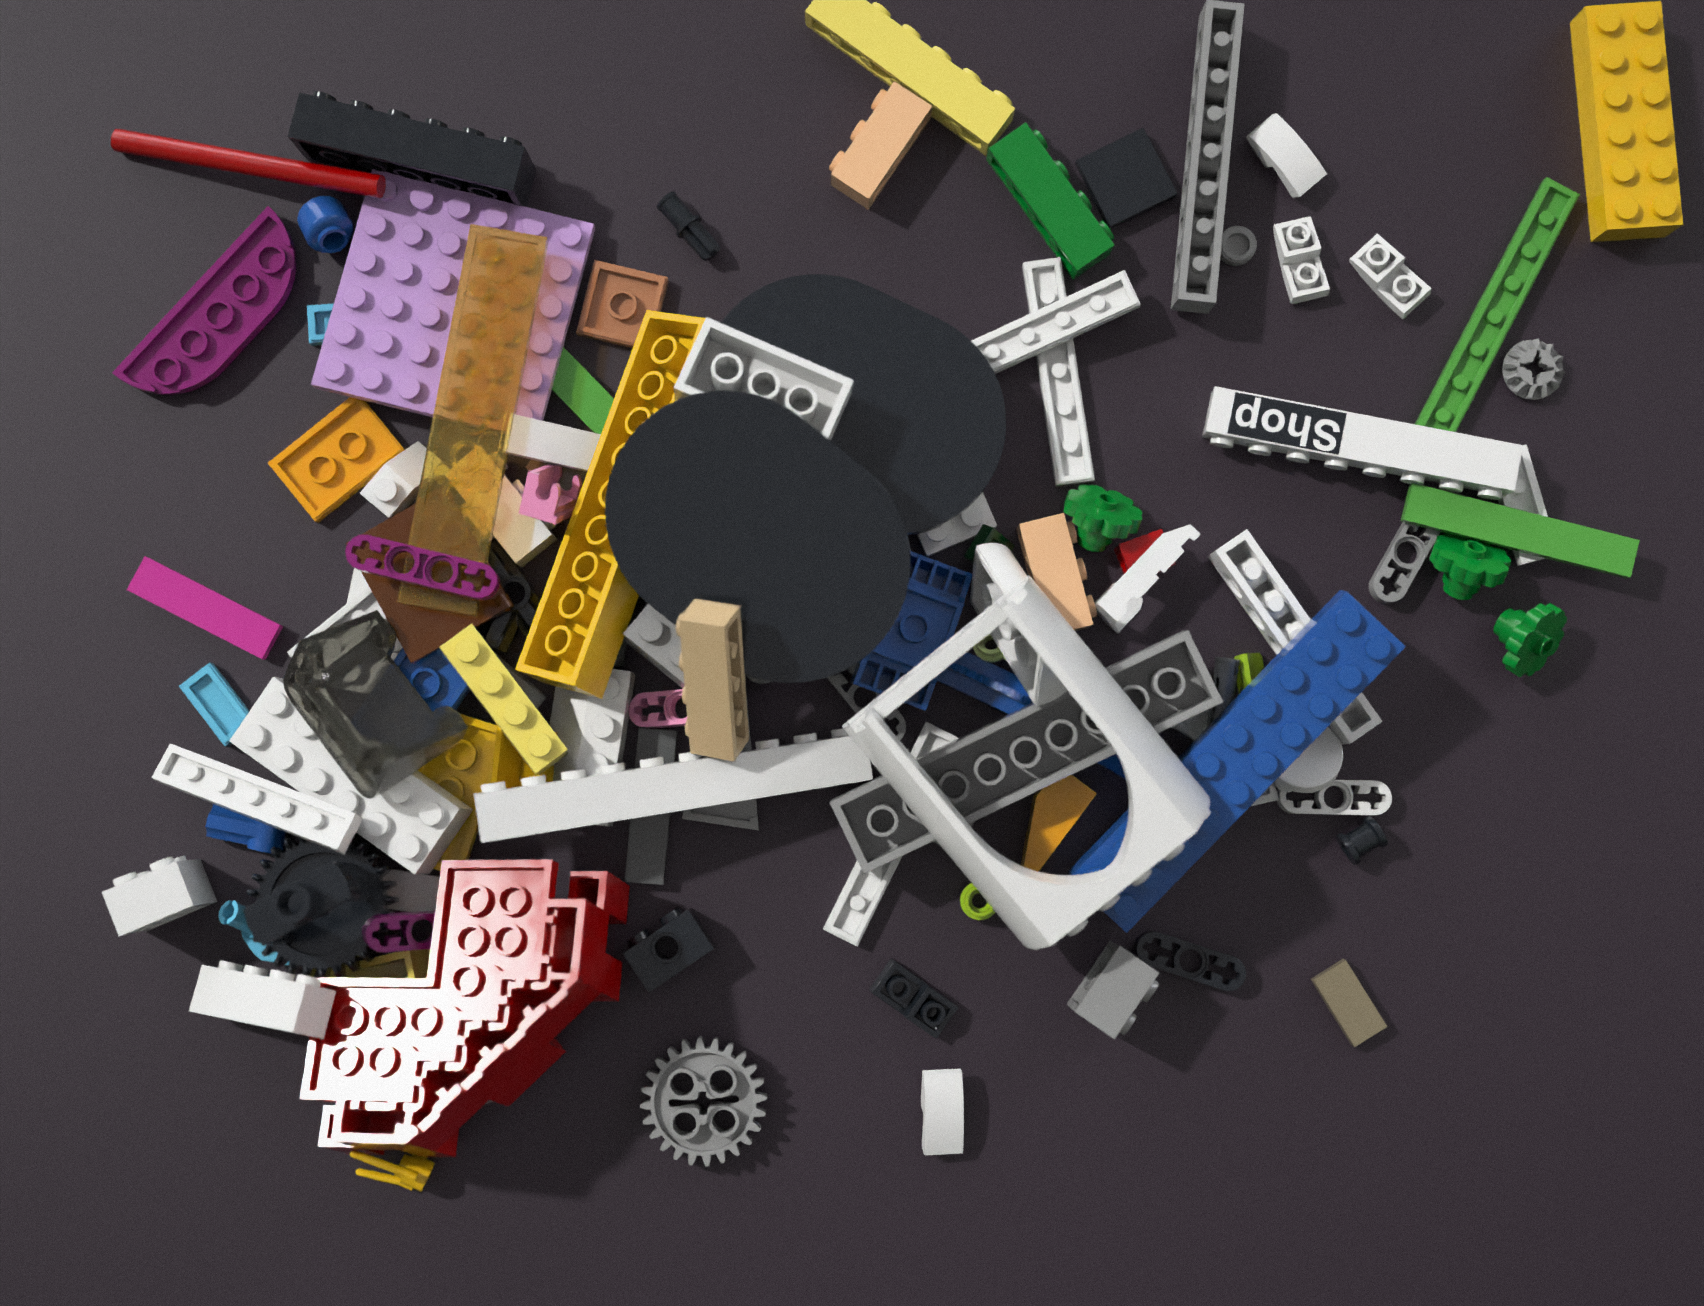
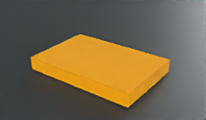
[268,397,405,523]

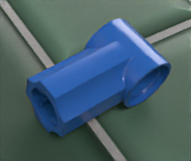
[205,804,287,853]

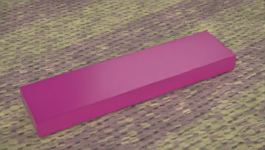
[127,556,283,660]

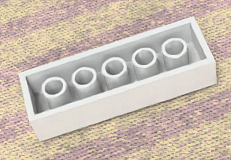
[230,676,473,875]

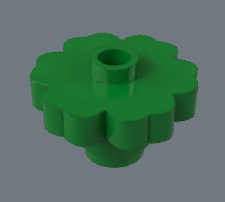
[1063,485,1143,552]
[1429,533,1511,600]
[1493,603,1567,677]

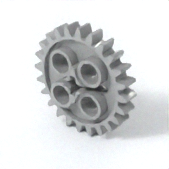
[640,1036,767,1167]

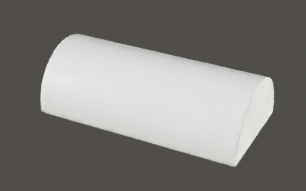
[970,543,1068,706]

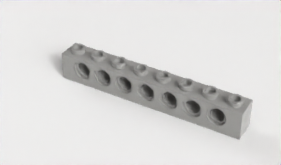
[1171,0,1245,314]

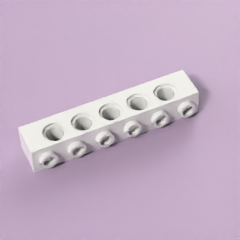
[1207,529,1383,745]

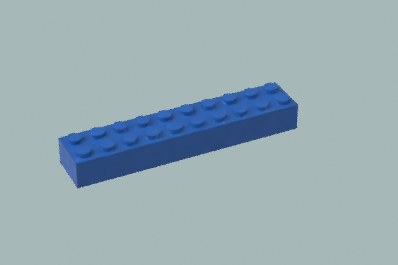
[1068,590,1406,933]

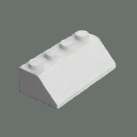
[550,669,636,826]

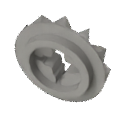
[1502,338,1565,400]

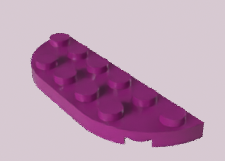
[112,206,296,395]

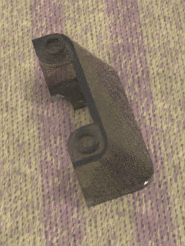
[283,610,468,799]

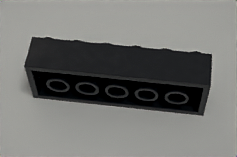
[287,91,536,207]

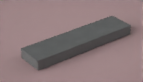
[625,728,678,885]

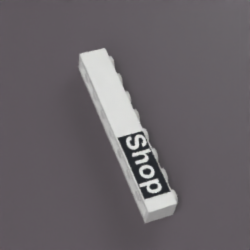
[1202,386,1523,500]

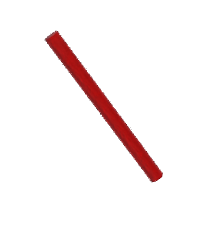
[111,129,386,199]

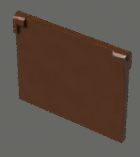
[346,486,514,664]

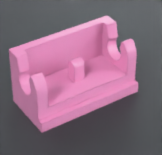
[519,464,582,525]

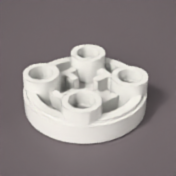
[1274,727,1343,793]

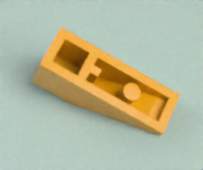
[1021,775,1097,872]

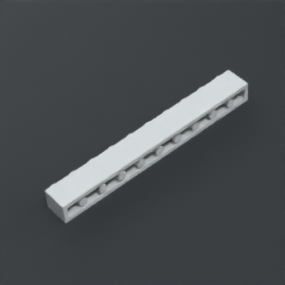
[473,728,873,843]

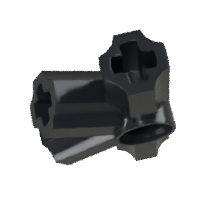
[479,538,541,654]

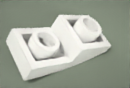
[1246,113,1327,198]
[1273,216,1330,304]
[1349,234,1431,319]
[921,1069,964,1155]

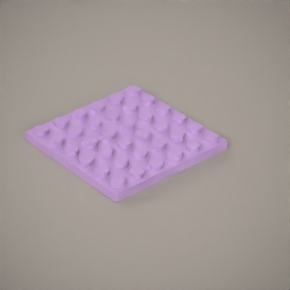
[311,169,595,435]

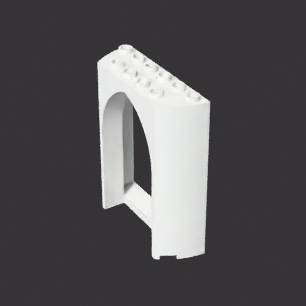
[842,575,1211,950]

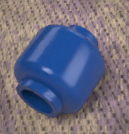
[297,196,354,253]

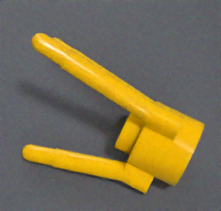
[350,1150,435,1192]

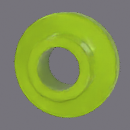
[960,883,995,920]

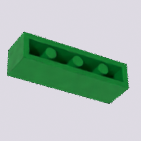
[986,122,1114,280]

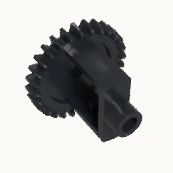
[244,835,399,978]

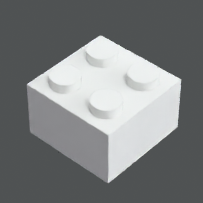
[102,855,217,936]

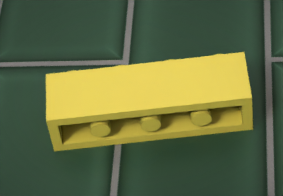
[440,624,568,776]

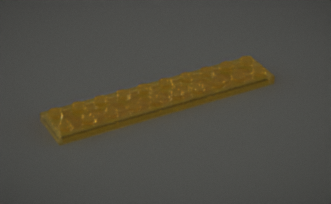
[397,224,549,617]

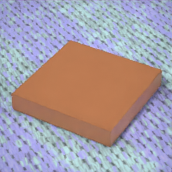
[576,260,669,348]

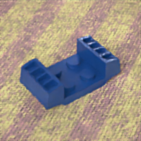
[850,551,972,711]

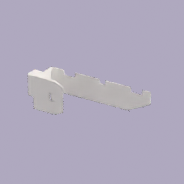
[1095,524,1201,634]

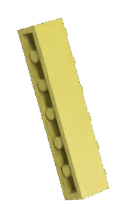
[805,0,1015,156]

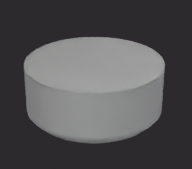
[1220,226,1257,266]

